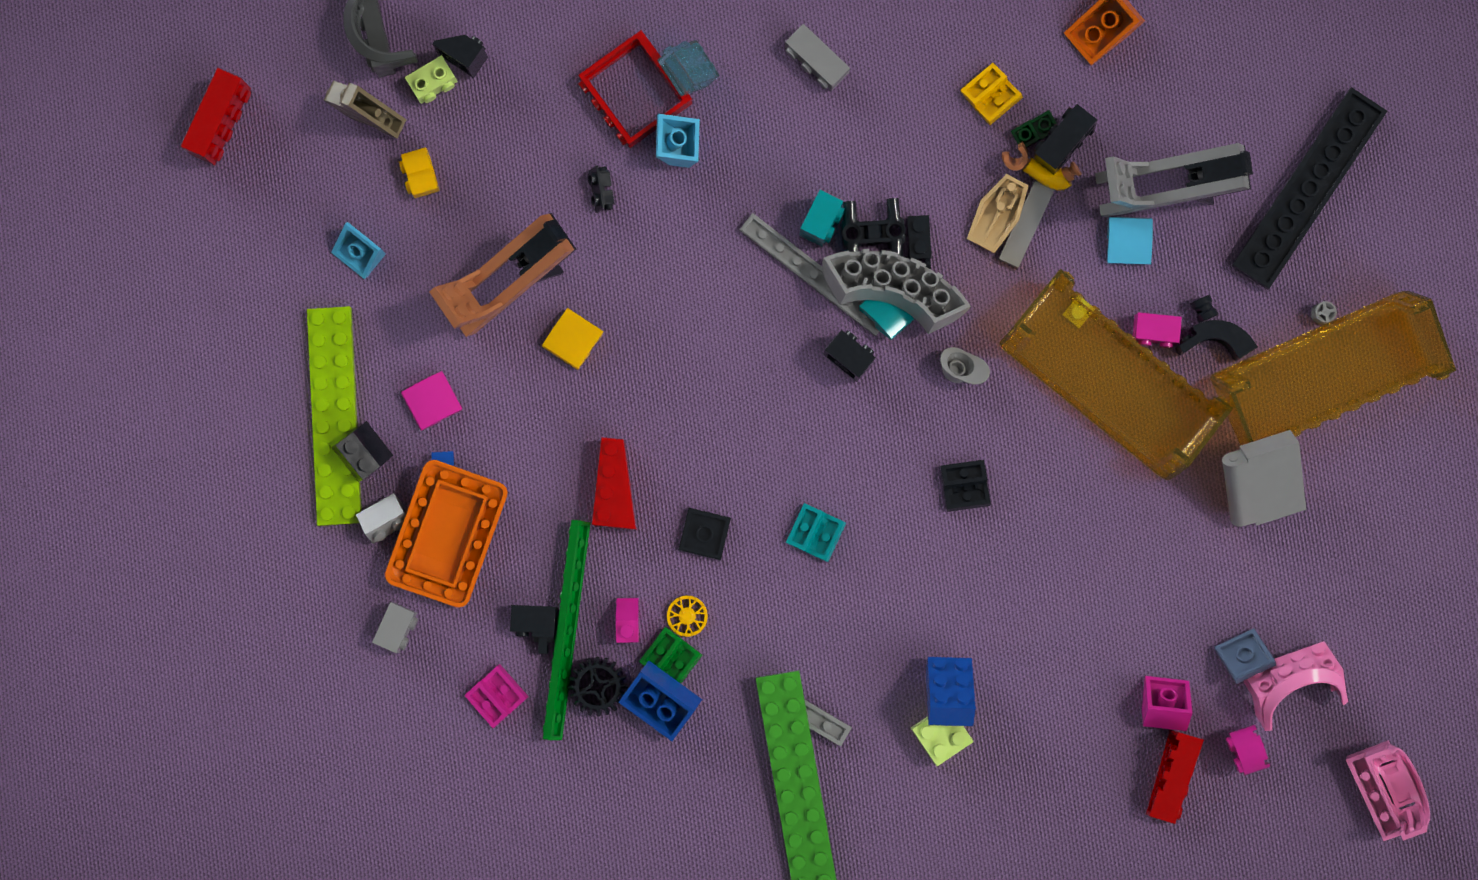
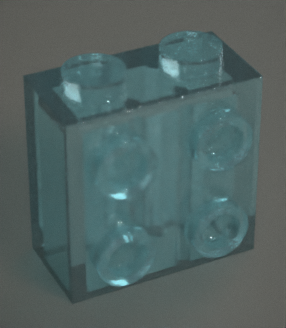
[657,40,720,96]

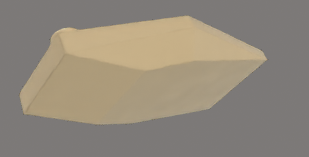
[967,174,1029,254]

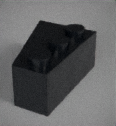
[1034,104,1097,175]

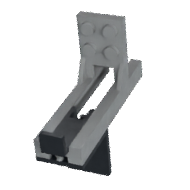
[1095,143,1253,217]

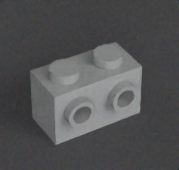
[356,493,407,544]
[372,602,418,653]

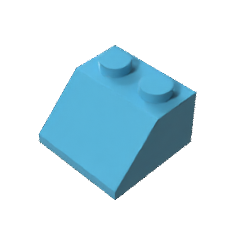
[656,114,700,168]

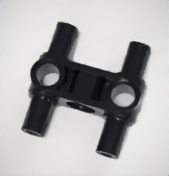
[841,198,905,257]

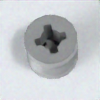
[1311,301,1337,325]

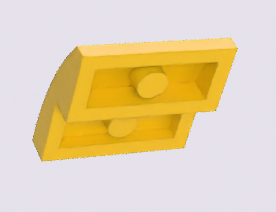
[960,63,1023,125]
[542,308,604,370]

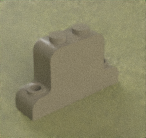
[324,81,407,139]

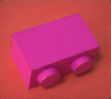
[1132,312,1182,348]

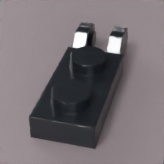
[907,215,932,269]

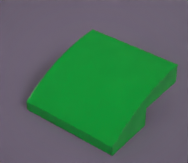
[639,627,702,683]

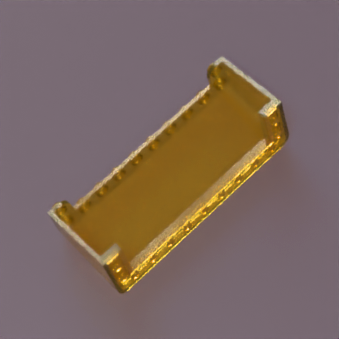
[999,269,1233,480]
[1210,291,1456,446]

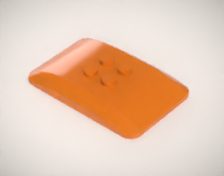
[385,460,508,607]

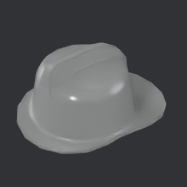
[940,347,990,385]

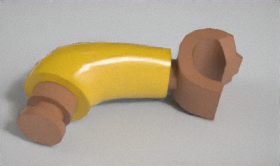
[1002,142,1082,190]

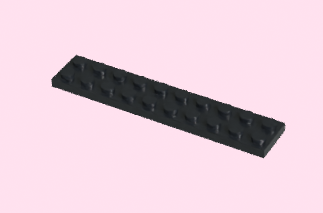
[1231,87,1387,290]

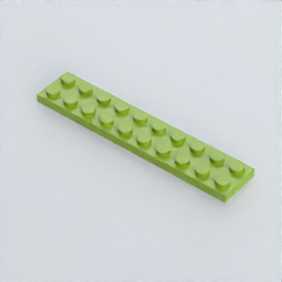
[307,306,362,526]

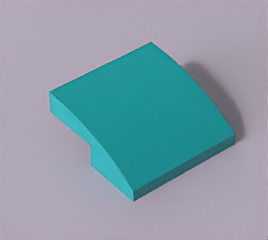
[859,300,915,340]
[786,503,846,562]

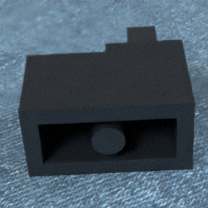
[510,605,557,654]

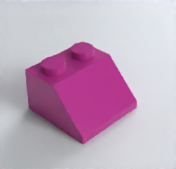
[1142,676,1192,731]

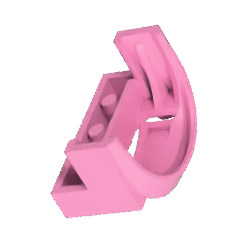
[1244,641,1348,731]
[1346,740,1430,841]

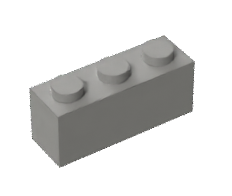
[785,24,850,91]

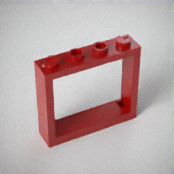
[578,30,693,148]

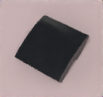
[941,460,991,512]

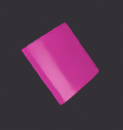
[401,371,462,431]
[464,664,529,728]

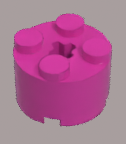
[1225,725,1270,775]

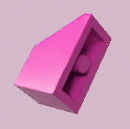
[616,598,640,643]

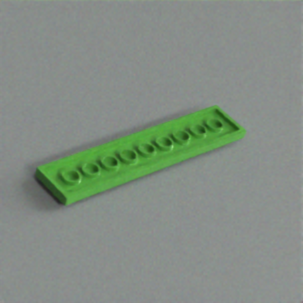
[756,670,837,880]

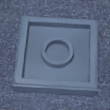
[1215,629,1276,684]

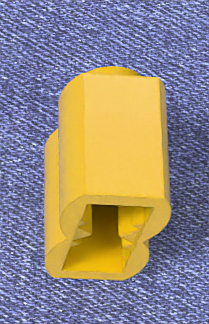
[399,147,440,198]

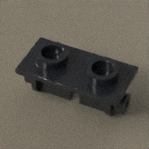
[588,165,615,213]

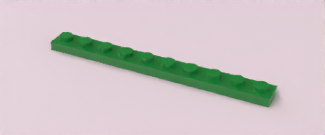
[543,520,591,740]

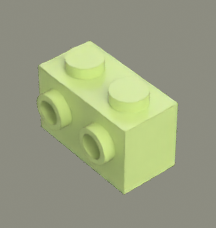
[405,55,458,104]

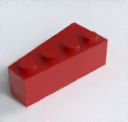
[592,437,637,530]
[1146,730,1204,824]

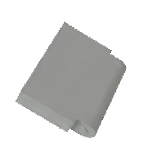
[1222,430,1306,527]

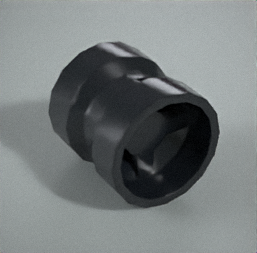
[1190,295,1219,323]

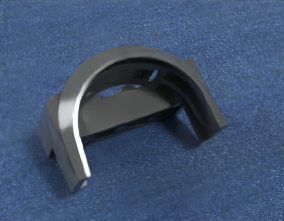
[343,0,418,78]

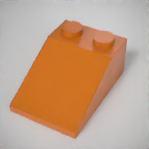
[1064,0,1145,65]

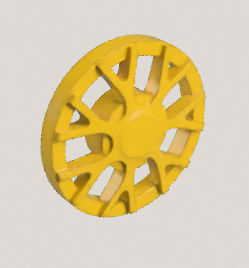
[667,595,708,637]

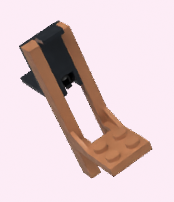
[429,213,576,337]

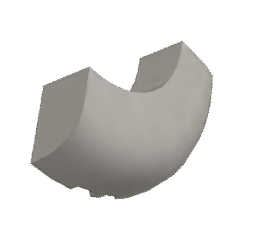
[822,249,971,334]

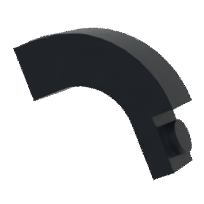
[1175,320,1258,361]

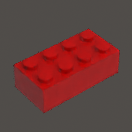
[180,68,251,166]

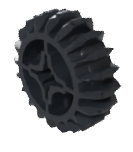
[568,657,628,717]

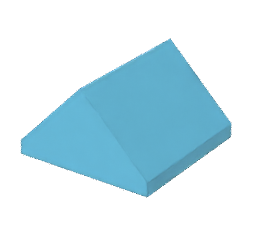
[331,222,386,279]

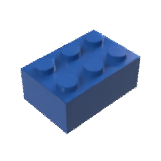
[926,657,976,726]
[618,661,702,741]

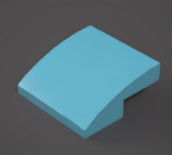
[1106,217,1153,264]

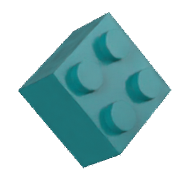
[799,190,845,247]

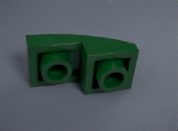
[1011,110,1058,148]

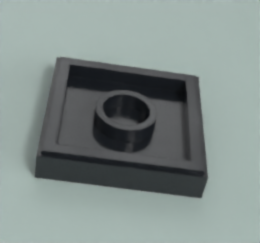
[678,508,731,560]

